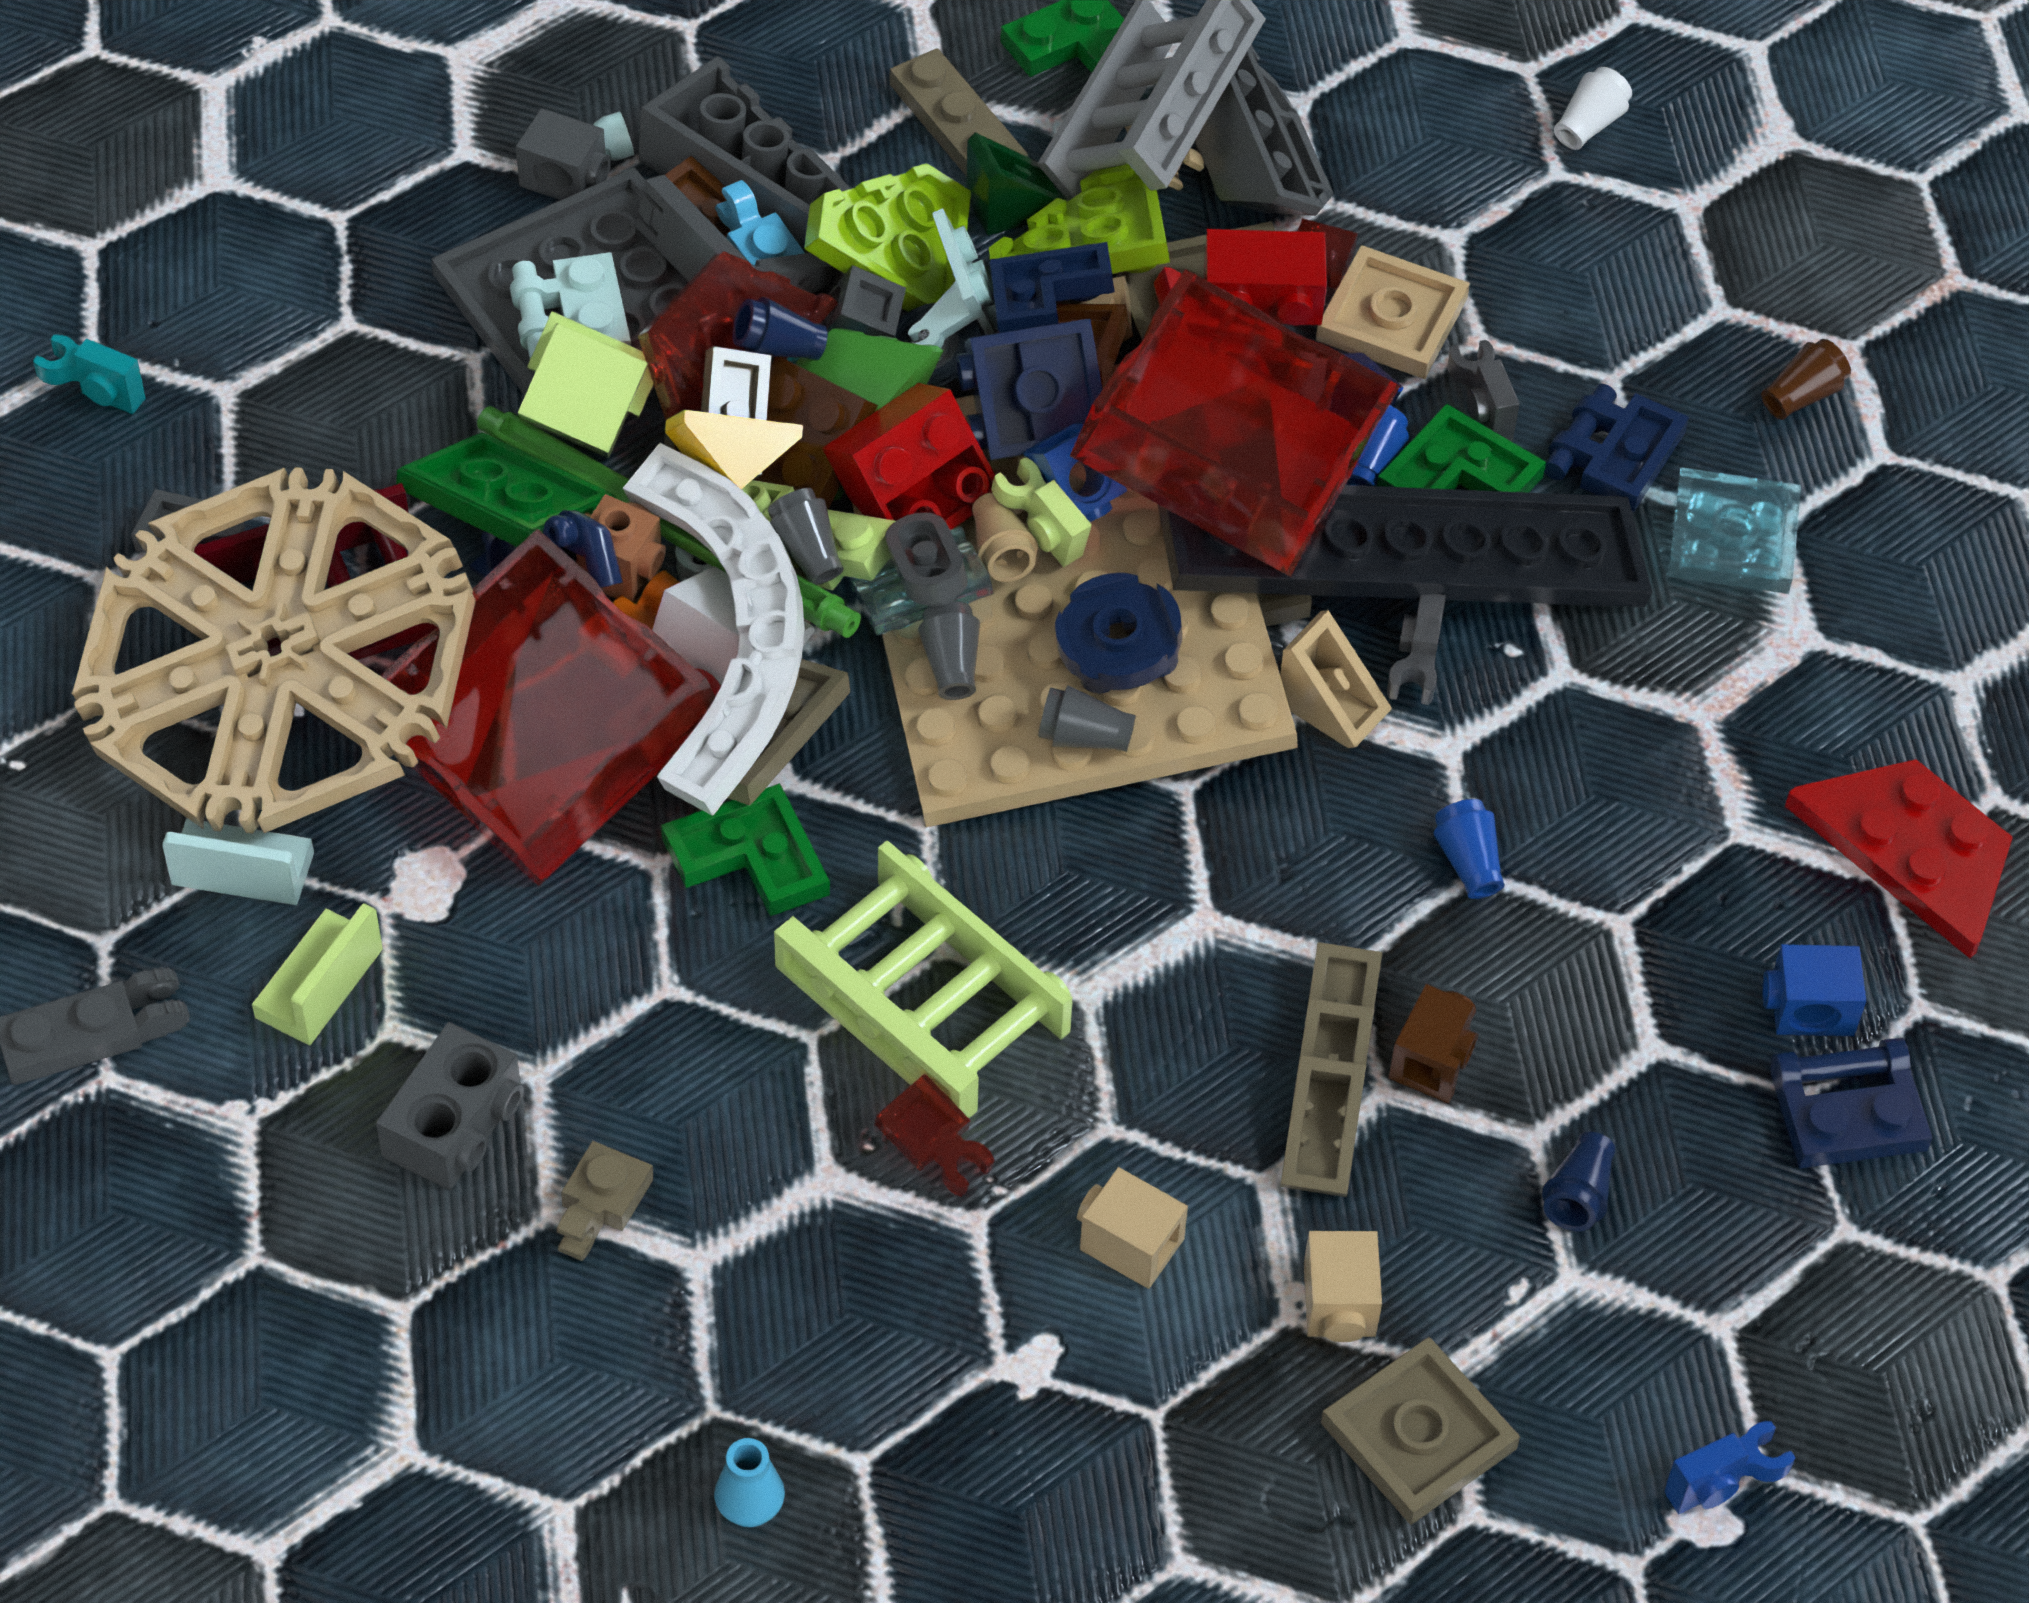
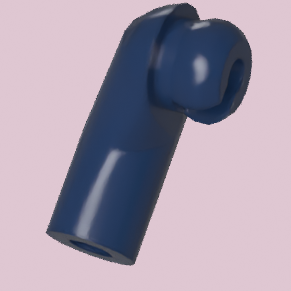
[543,510,623,590]

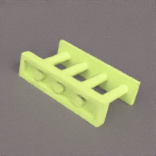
[774,840,1073,1127]

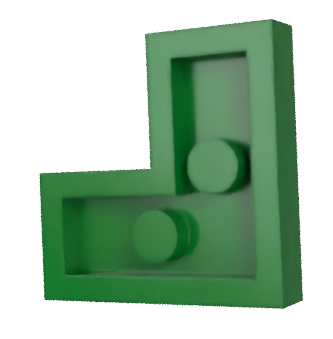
[1000,0,1124,77]
[1377,404,1546,493]
[661,783,830,917]

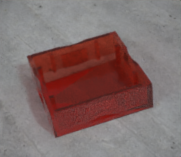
[1070,269,1400,577]
[380,528,715,886]

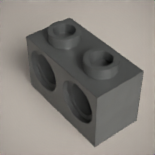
[376,1022,524,1191]

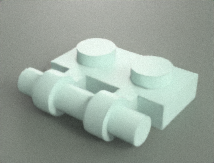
[510,252,631,359]

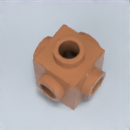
[576,494,666,603]

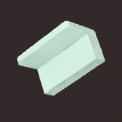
[162,818,314,906]

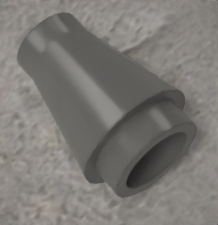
[768,488,844,585]
[918,601,980,700]
[1038,685,1136,752]

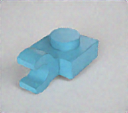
[715,180,805,265]

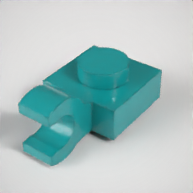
[33,335,146,415]

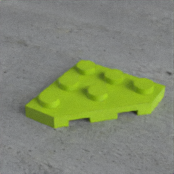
[804,163,971,312]
[989,164,1170,274]

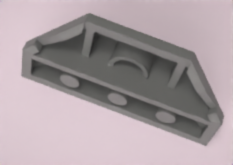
[1195,45,1334,216]

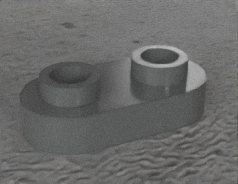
[886,513,968,607]

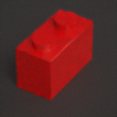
[1203,229,1327,326]

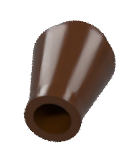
[1761,339,1851,420]

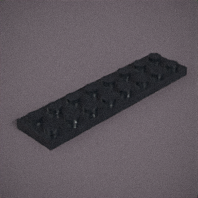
[1156,477,1653,607]

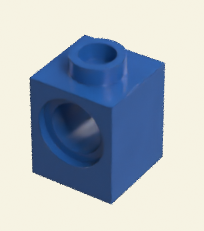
[1023,423,1127,522]
[1762,944,1866,1036]

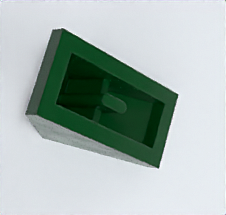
[966,132,1068,236]

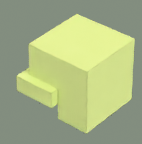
[518,311,663,459]

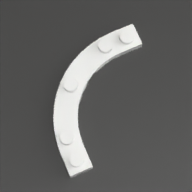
[623,443,804,816]

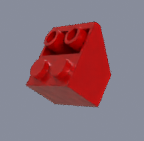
[822,383,995,531]

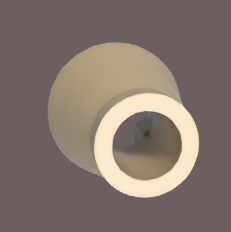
[972,493,1038,582]

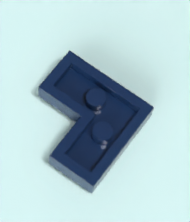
[990,242,1115,333]

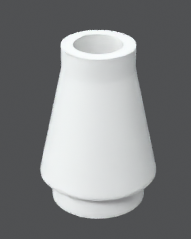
[1554,67,1632,150]

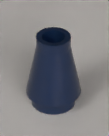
[733,296,828,361]
[1542,1131,1615,1232]

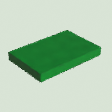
[396,432,616,553]

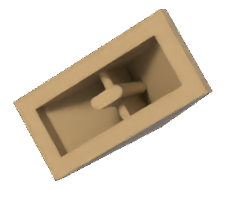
[1280,610,1392,748]

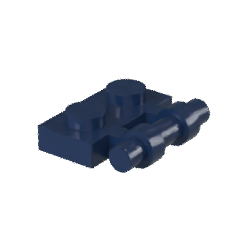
[1544,384,1689,512]

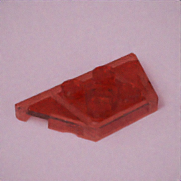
[638,251,838,453]

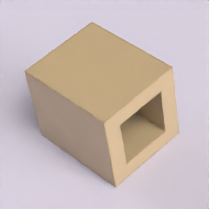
[1077,1167,1188,1289]
[1304,1231,1382,1342]

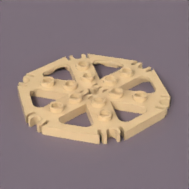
[72,467,476,834]

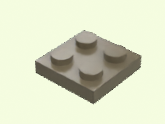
[1321,1337,1520,1525]

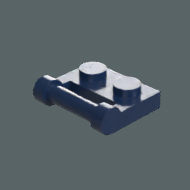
[1771,1037,1933,1169]

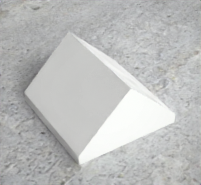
[642,566,815,685]

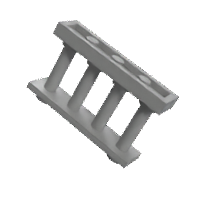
[1037,0,1266,201]

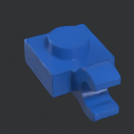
[1664,1421,1795,1515]

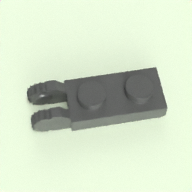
[0,966,190,1085]

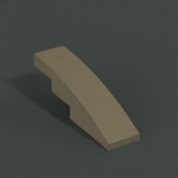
[1280,942,1382,1197]

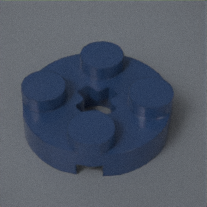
[1055,573,1183,694]

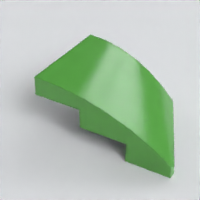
[795,328,943,501]

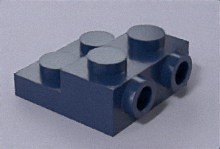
[956,319,1106,462]

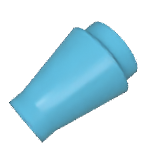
[714,1438,785,1527]

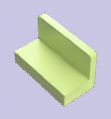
[252,903,383,1046]

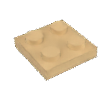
[1316,245,1470,379]

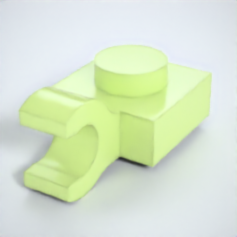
[991,457,1092,568]

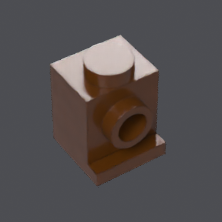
[1388,984,1478,1104]

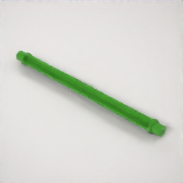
[477,406,861,638]

